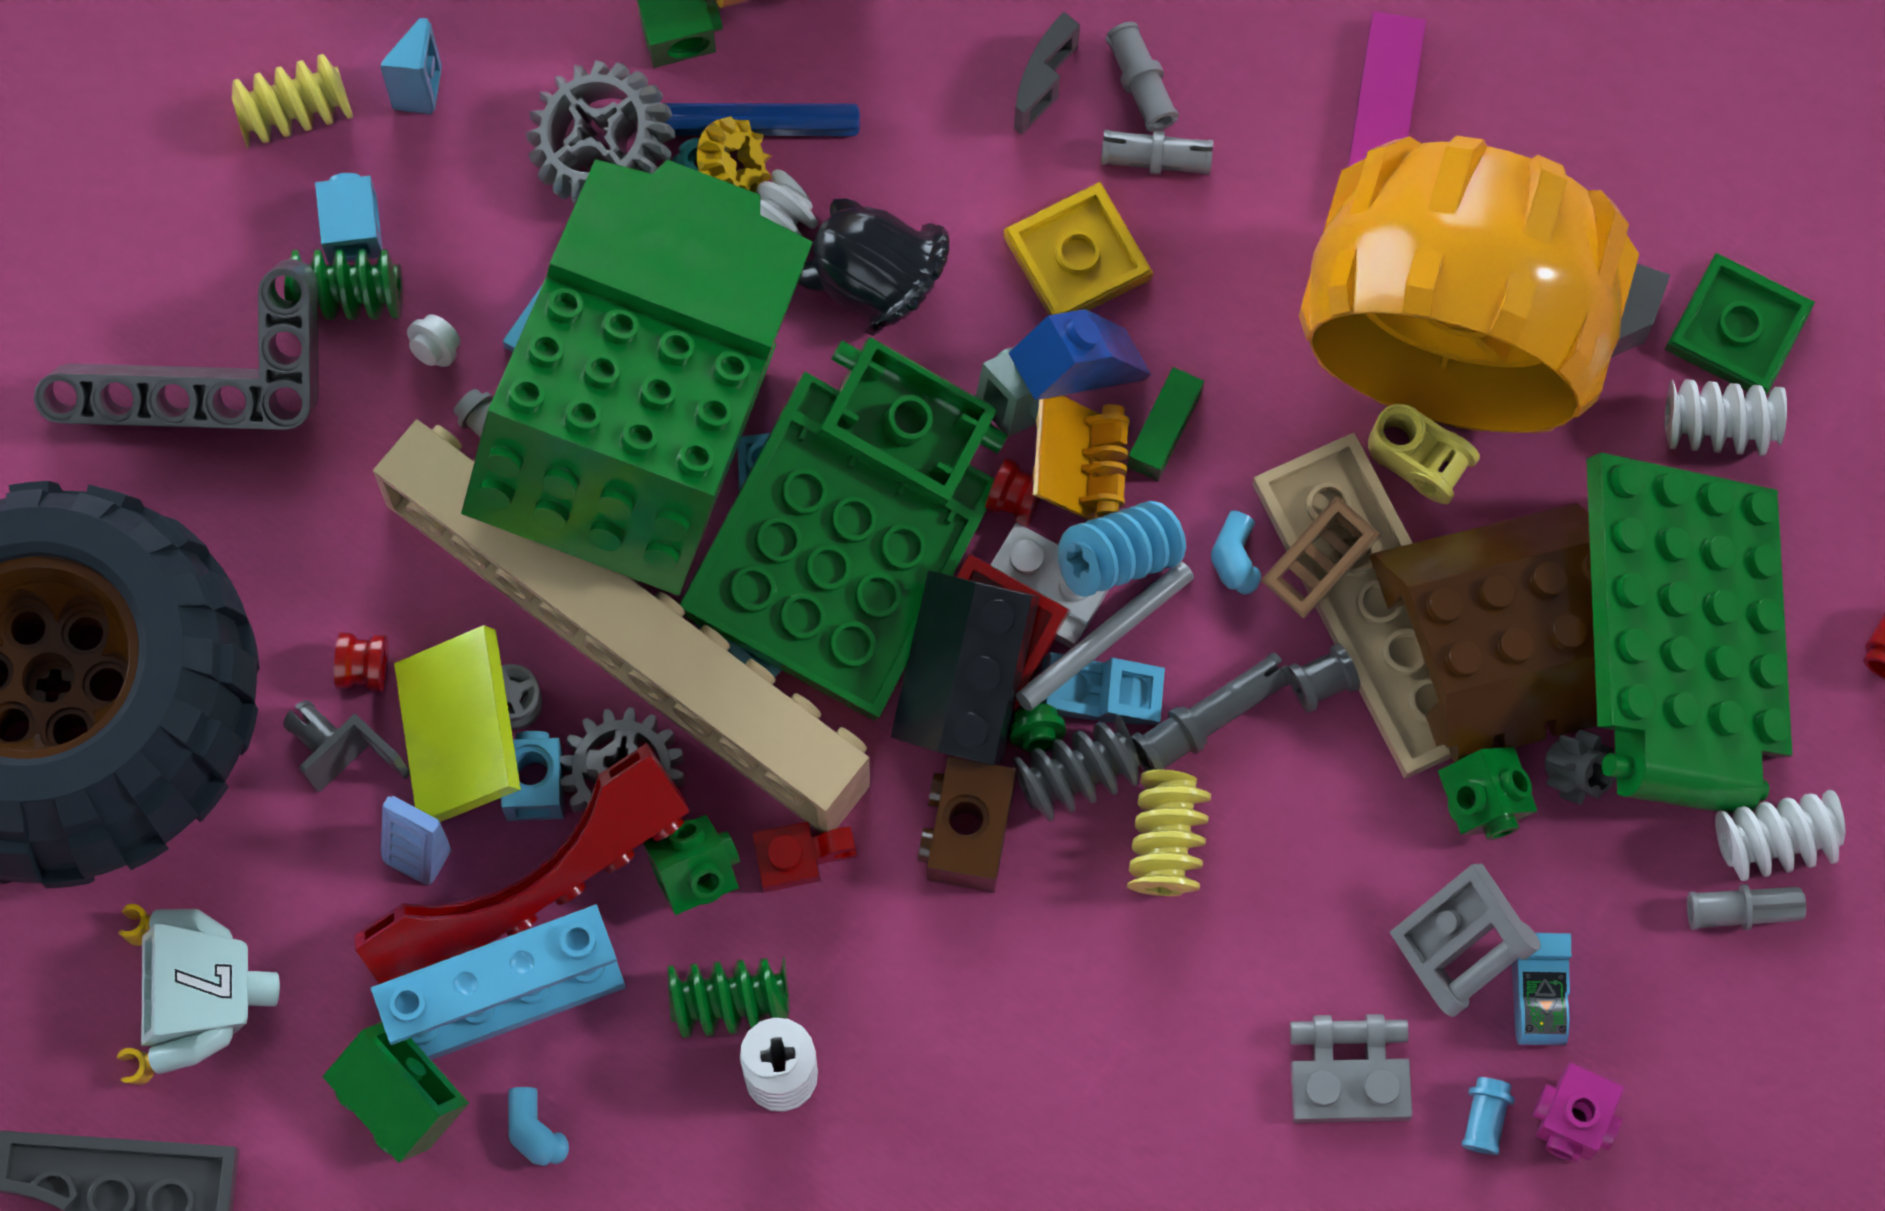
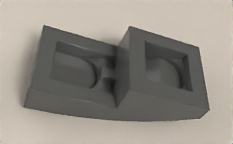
[1014,11,1080,135]

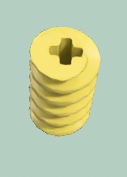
[231,54,353,148]
[1126,769,1212,896]

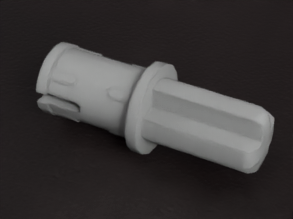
[1687,884,1806,931]

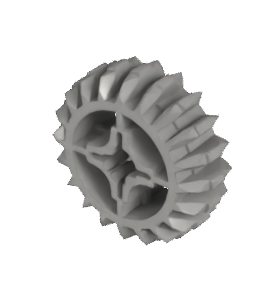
[526,60,675,204]

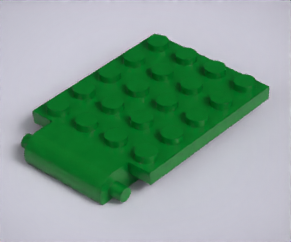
[679,336,1008,721]
[1586,452,1793,814]

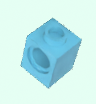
[315,173,383,264]
[501,731,564,821]

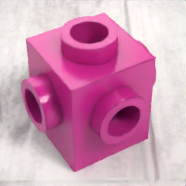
[1532,1062,1625,1162]

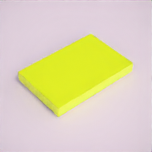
[394,625,521,822]

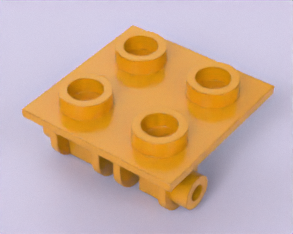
[1033,395,1130,520]

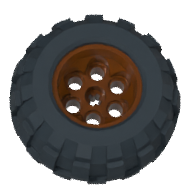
[0,481,260,888]

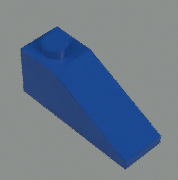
[1008,309,1152,400]

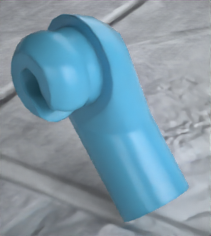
[1211,510,1261,595]
[508,1087,569,1166]

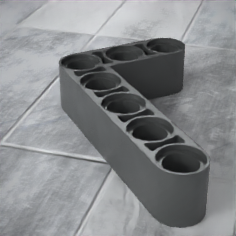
[33,259,319,430]

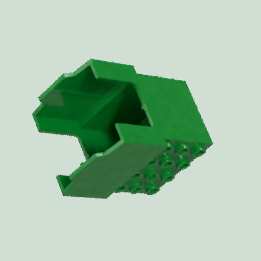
[461,159,813,596]

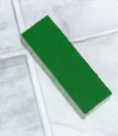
[1127,367,1205,481]

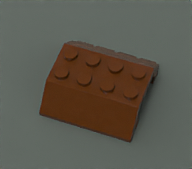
[1370,503,1597,762]

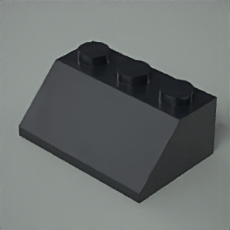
[891,570,1040,765]

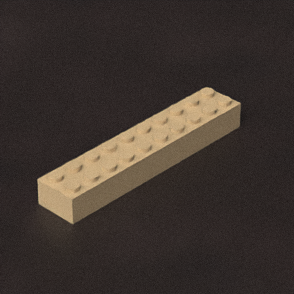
[373,419,870,834]

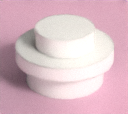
[407,314,461,367]

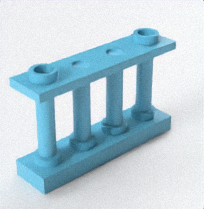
[371,904,626,1060]

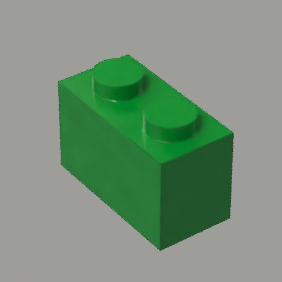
[322,1022,469,1163]

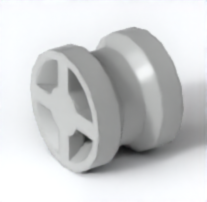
[502,664,543,731]

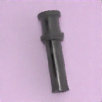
[1131,652,1293,772]

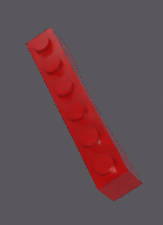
[355,743,690,984]

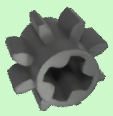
[1545,729,1615,805]

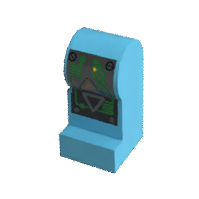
[1512,933,1572,1046]

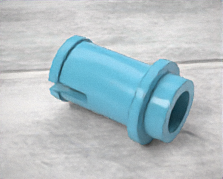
[1461,1077,1515,1155]

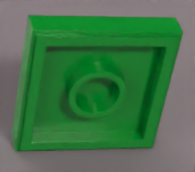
[1664,253,1815,396]

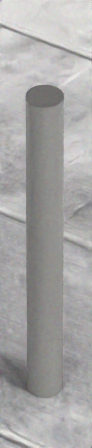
[1016,562,1194,711]

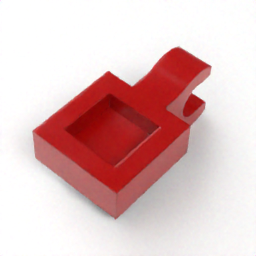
[752,821,857,892]

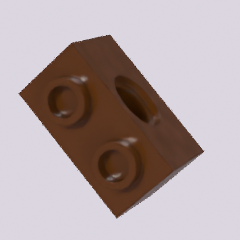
[918,757,1016,893]

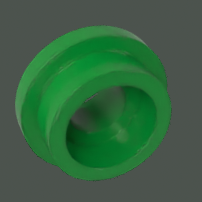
[1009,704,1066,753]

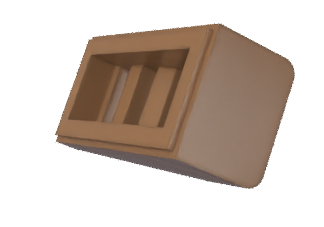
[1261,496,1381,619]

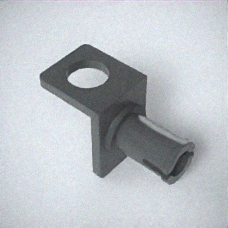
[283,700,410,792]

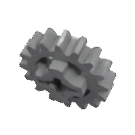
[560,707,685,813]

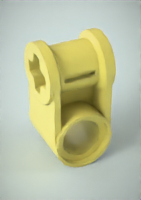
[1368,404,1480,505]

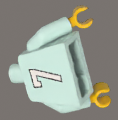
[117,903,280,1085]

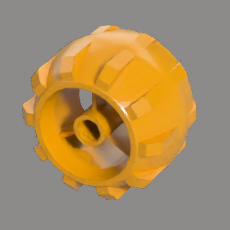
[1299,136,1639,434]

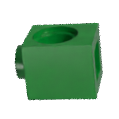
[637,0,723,68]

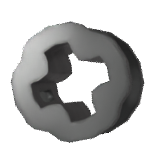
[1287,643,1360,713]

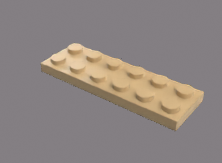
[1252,432,1496,779]

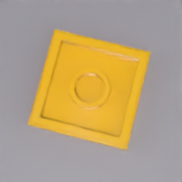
[1003,182,1153,315]

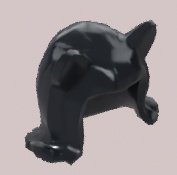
[798,198,950,336]

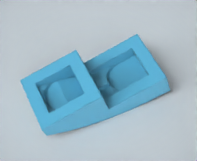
[1040,652,1165,725]

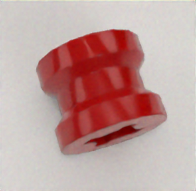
[985,458,1041,527]
[333,632,389,692]

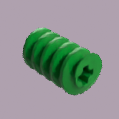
[284,249,403,320]
[667,956,789,1038]

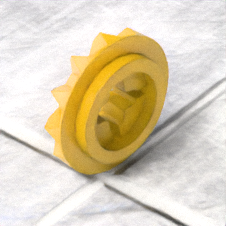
[696,116,772,193]

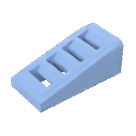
[381,796,452,885]

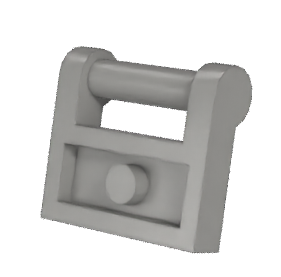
[1389,864,1541,1017]

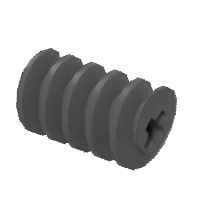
[1012,715,1140,822]

